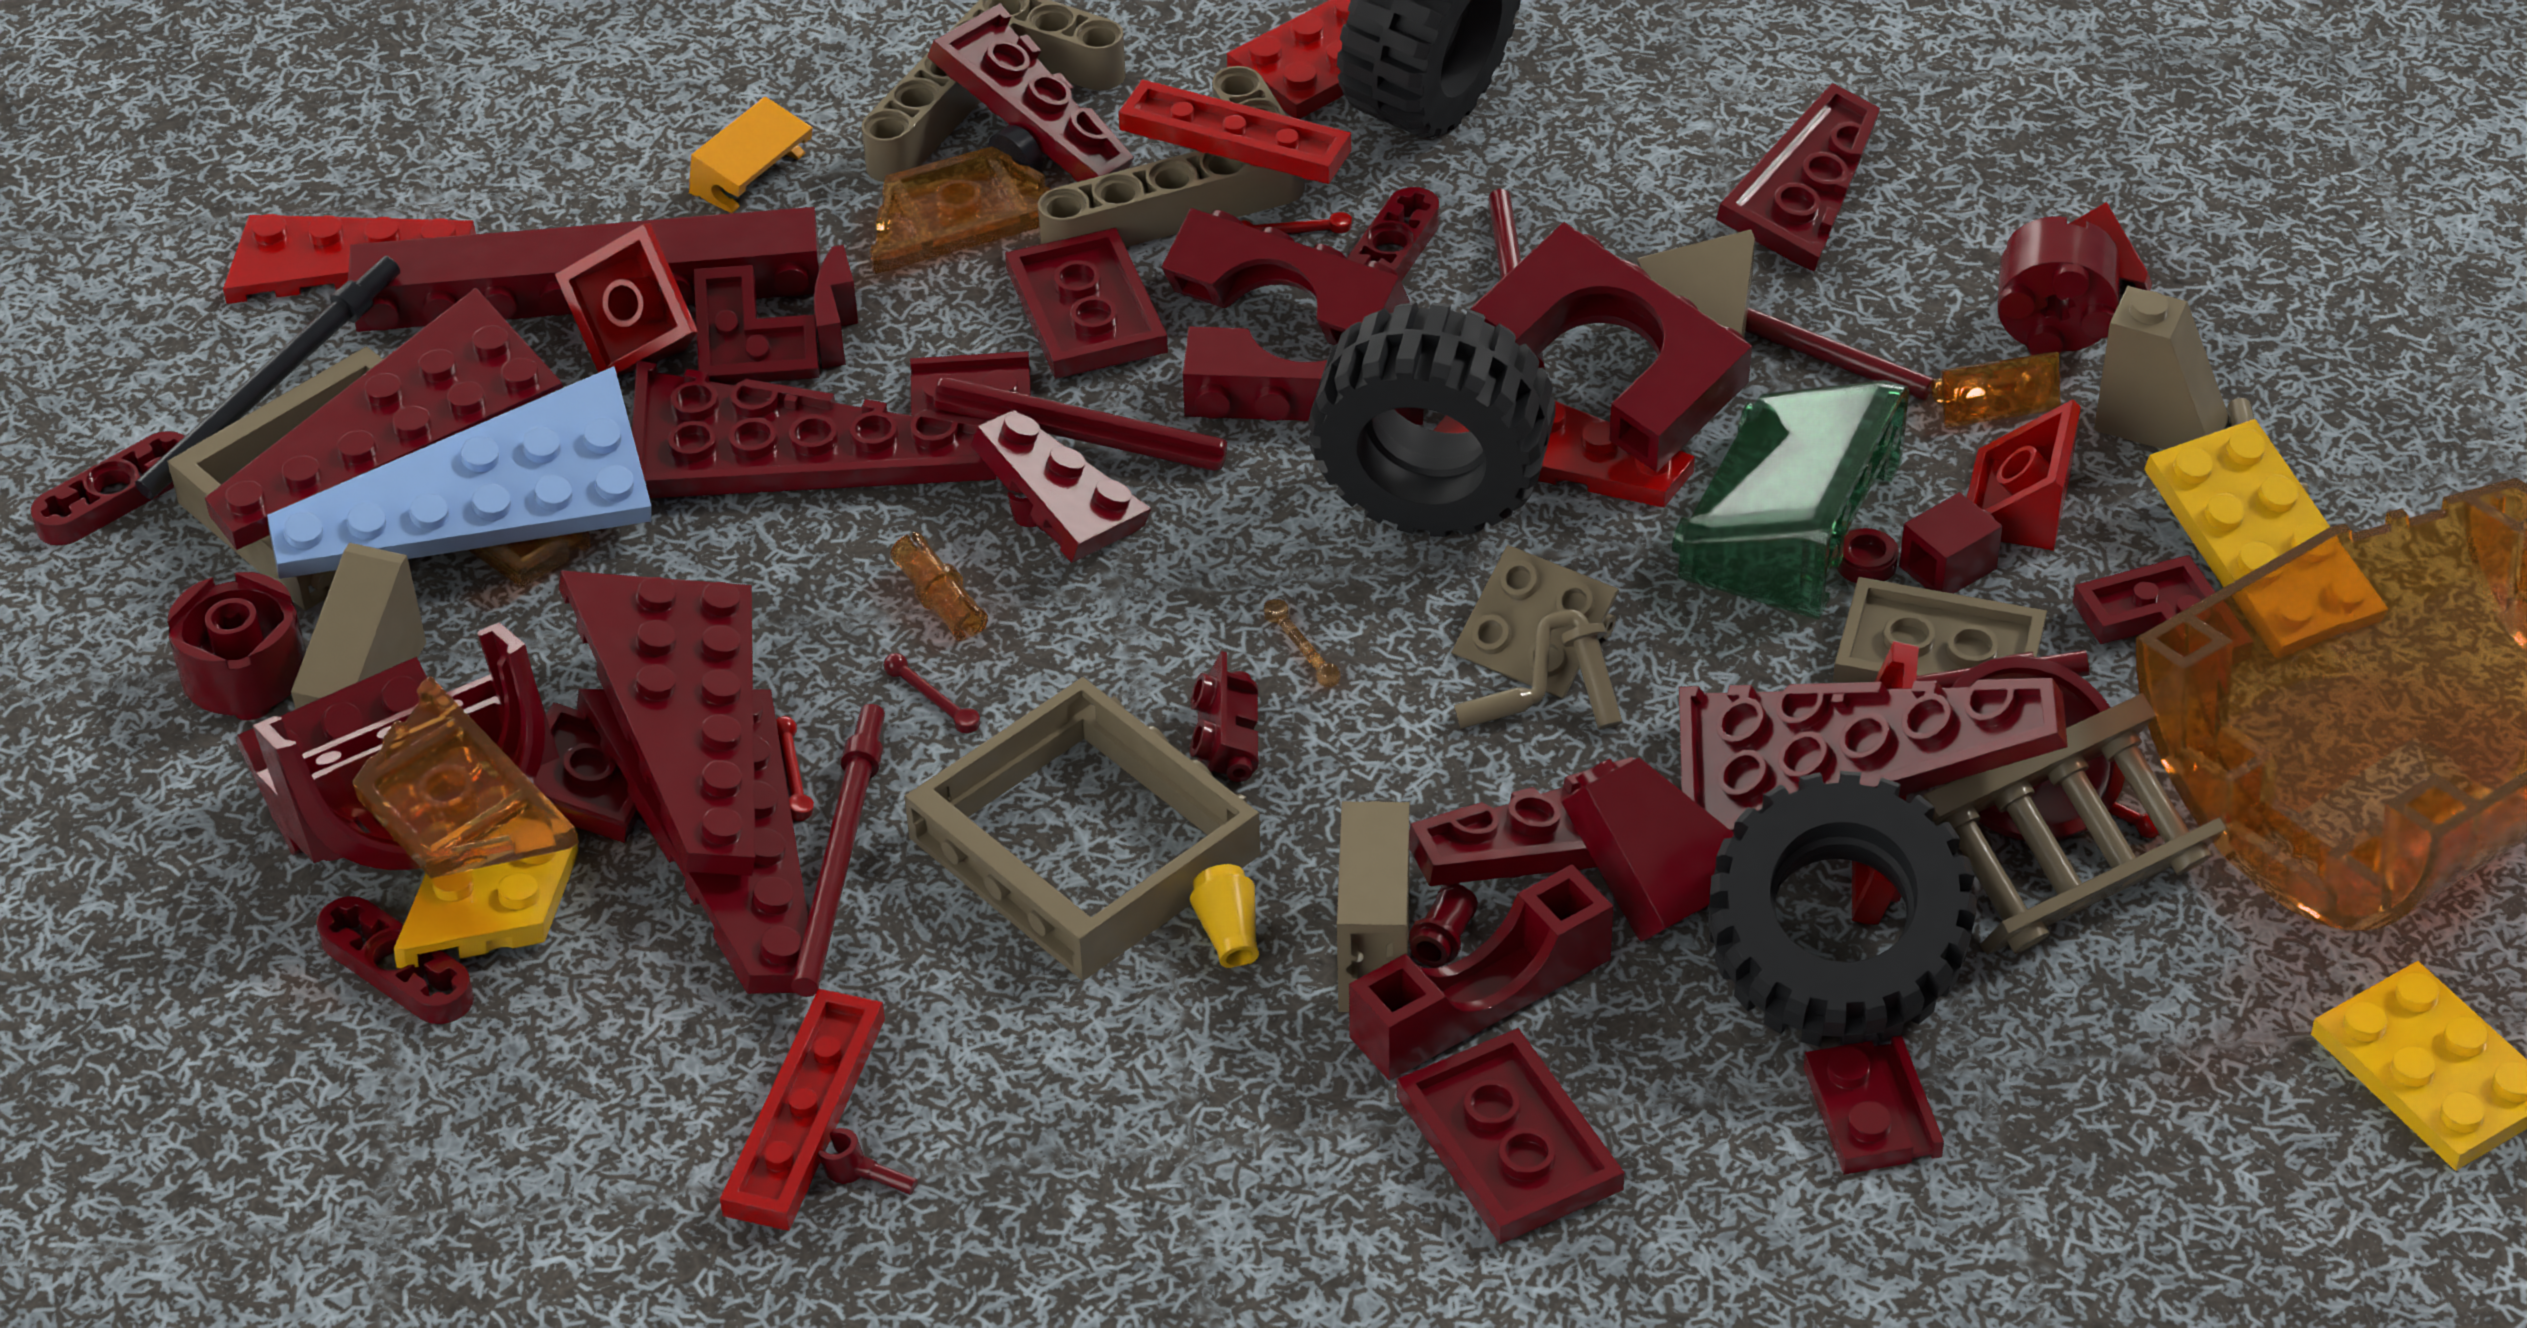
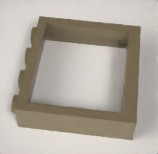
[167,346,383,611]
[904,677,1261,981]

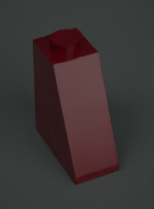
[1561,757,1734,942]

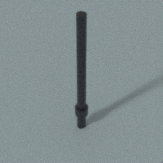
[135,256,401,500]

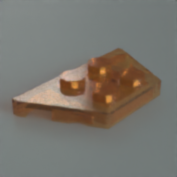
[870,146,1052,274]
[352,676,579,878]

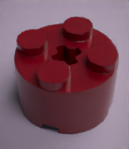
[1998,216,2120,358]
[167,572,306,721]

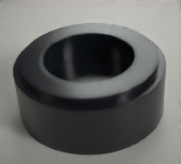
[988,125,1043,184]

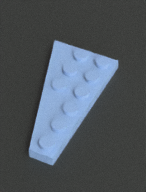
[267,366,651,579]

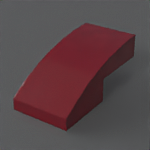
[814,244,859,369]

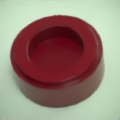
[1835,528,1899,583]

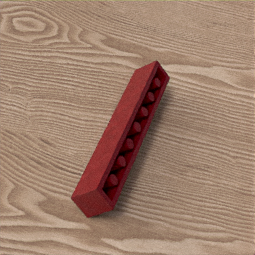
[348,207,821,332]

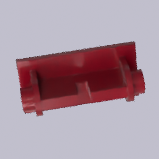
[1190,651,1259,782]

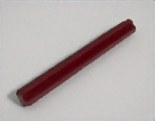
[934,378,1227,471]

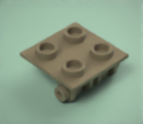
[1451,545,1619,699]

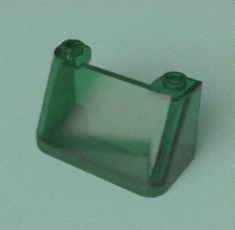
[1672,380,1909,620]

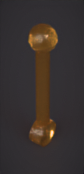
[1264,599,1341,687]

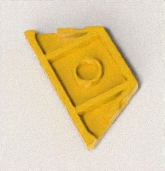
[394,808,579,968]

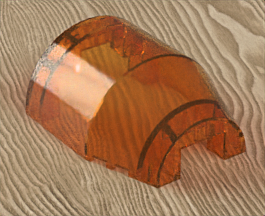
[2136,478,2527,931]

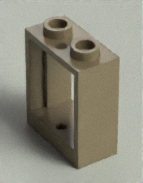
[1337,801,1410,1012]

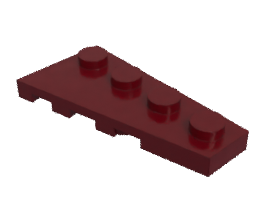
[927,3,1134,182]

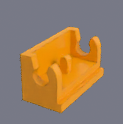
[689,96,813,213]

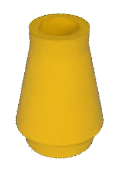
[1190,864,1259,968]

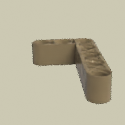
[861,0,1126,183]
[1038,66,1305,247]

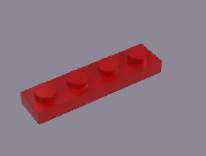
[1118,79,1351,184]
[720,989,885,1231]

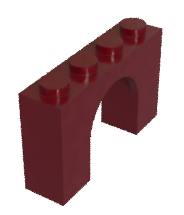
[1470,222,1752,472]

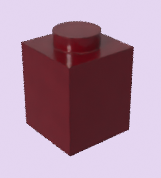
[1899,492,2002,594]

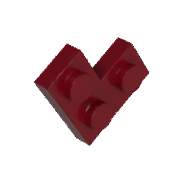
[694,265,820,384]
[2072,555,2248,672]

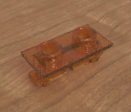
[1931,351,2061,428]

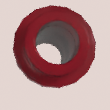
[1409,884,1478,967]

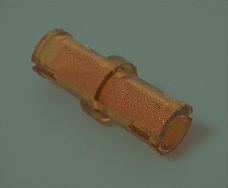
[890,532,988,642]

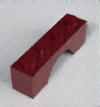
[1161,208,1410,345]
[1182,326,1424,425]
[1349,864,1613,1081]

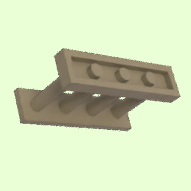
[1923,693,2226,955]

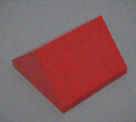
[555,223,698,376]
[1967,399,2081,551]

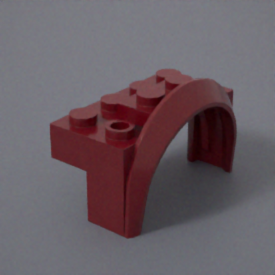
[253,622,559,870]

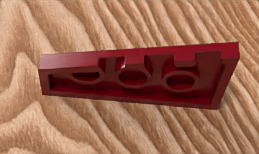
[1716,82,1880,272]
[1409,757,1634,886]

